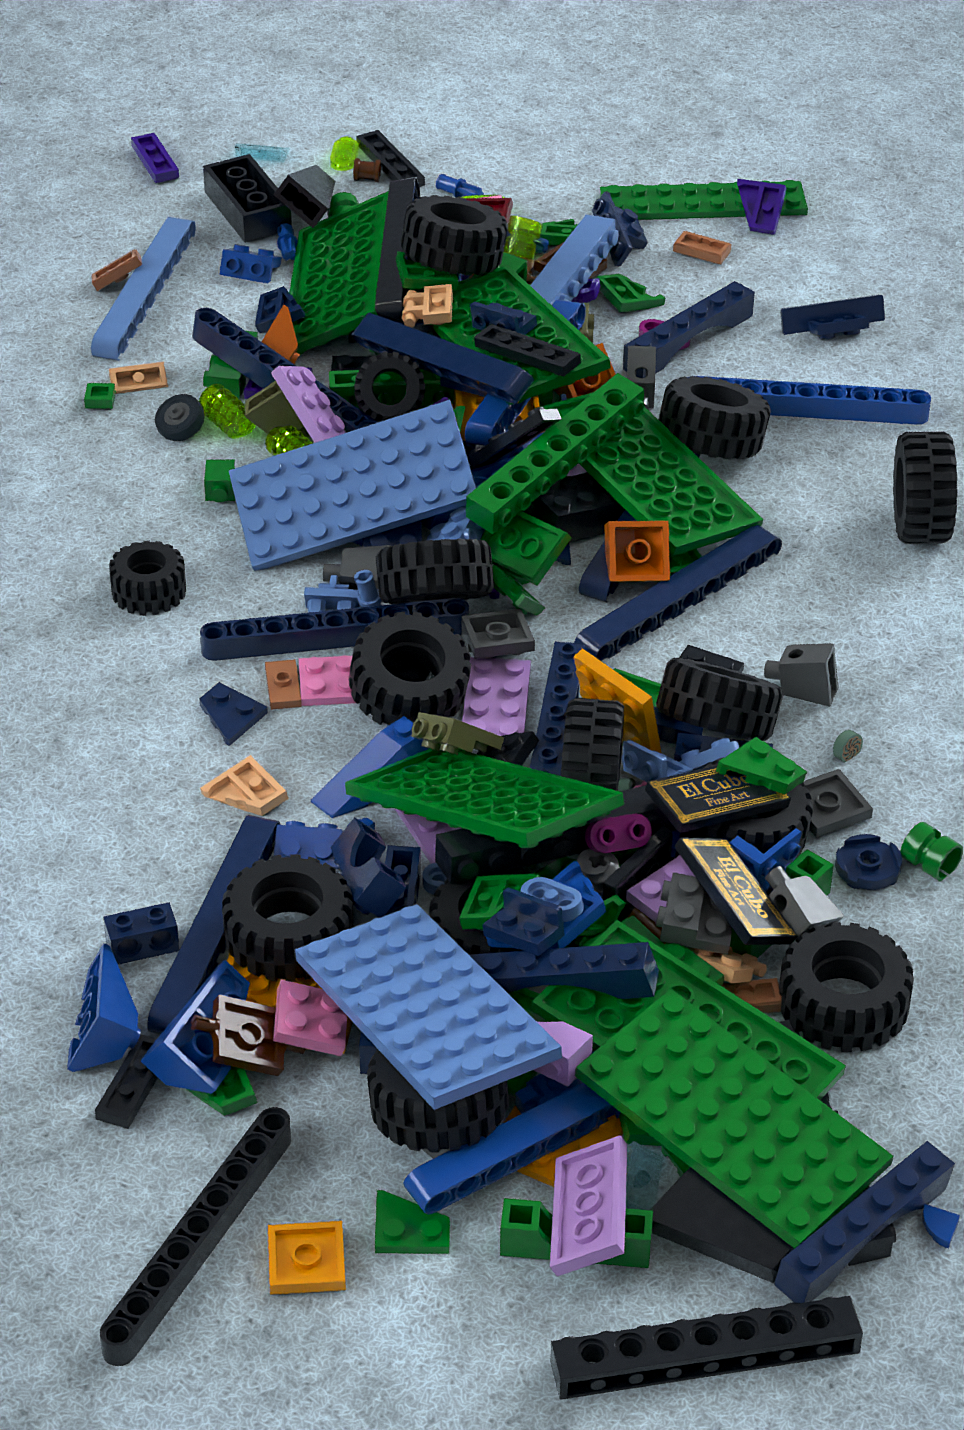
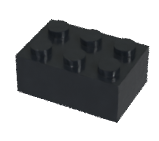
[522,472,625,542]

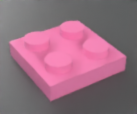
[298,655,356,706]
[273,980,347,1056]

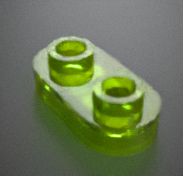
[330,136,359,171]

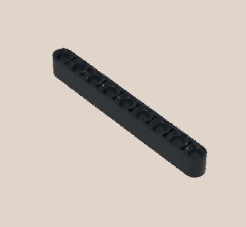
[375,177,421,322]
[100,1107,291,1366]

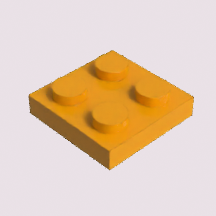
[268,1221,346,1295]

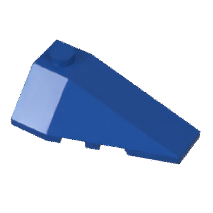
[67,943,141,1072]

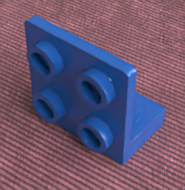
[729,828,802,895]

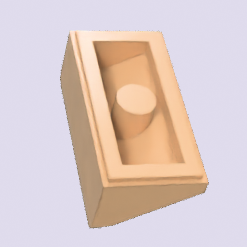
[109,361,168,394]

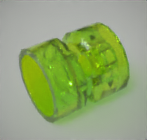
[504,215,543,260]

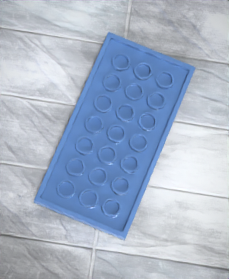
[229,400,476,571]
[295,904,562,1110]

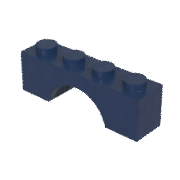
[330,817,406,918]

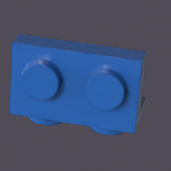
[220,244,282,284]
[274,821,343,869]

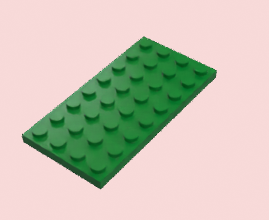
[289,191,389,355]
[430,265,611,405]
[534,392,764,556]
[345,749,624,848]
[531,920,846,1100]
[575,989,894,1249]

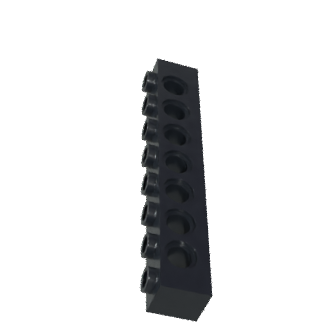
[550,1296,863,1400]

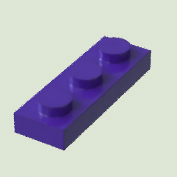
[131,132,179,183]

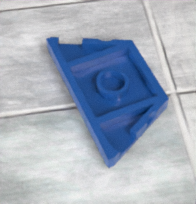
[486,861,606,949]

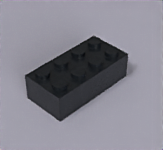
[203,154,292,243]

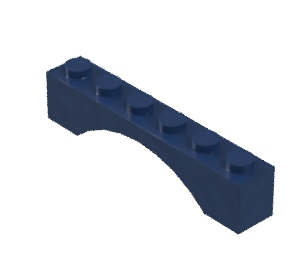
[623,281,755,378]
[469,942,659,999]
[774,1141,955,1303]

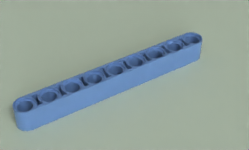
[91,217,196,361]

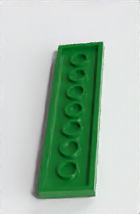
[600,180,808,220]

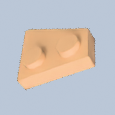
[200,755,289,816]

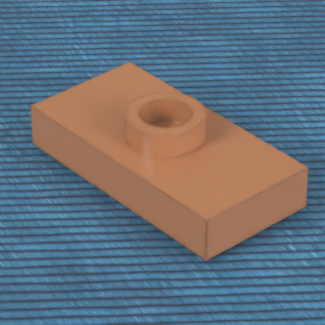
[673,231,732,265]
[91,249,142,291]
[265,659,302,710]
[722,978,782,1013]

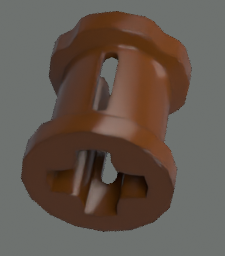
[353,158,381,182]

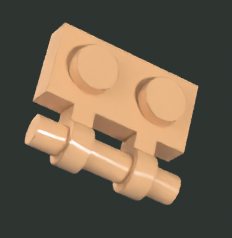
[402,284,453,328]
[687,947,767,983]

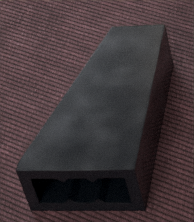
[273,165,336,228]
[650,1167,794,1283]

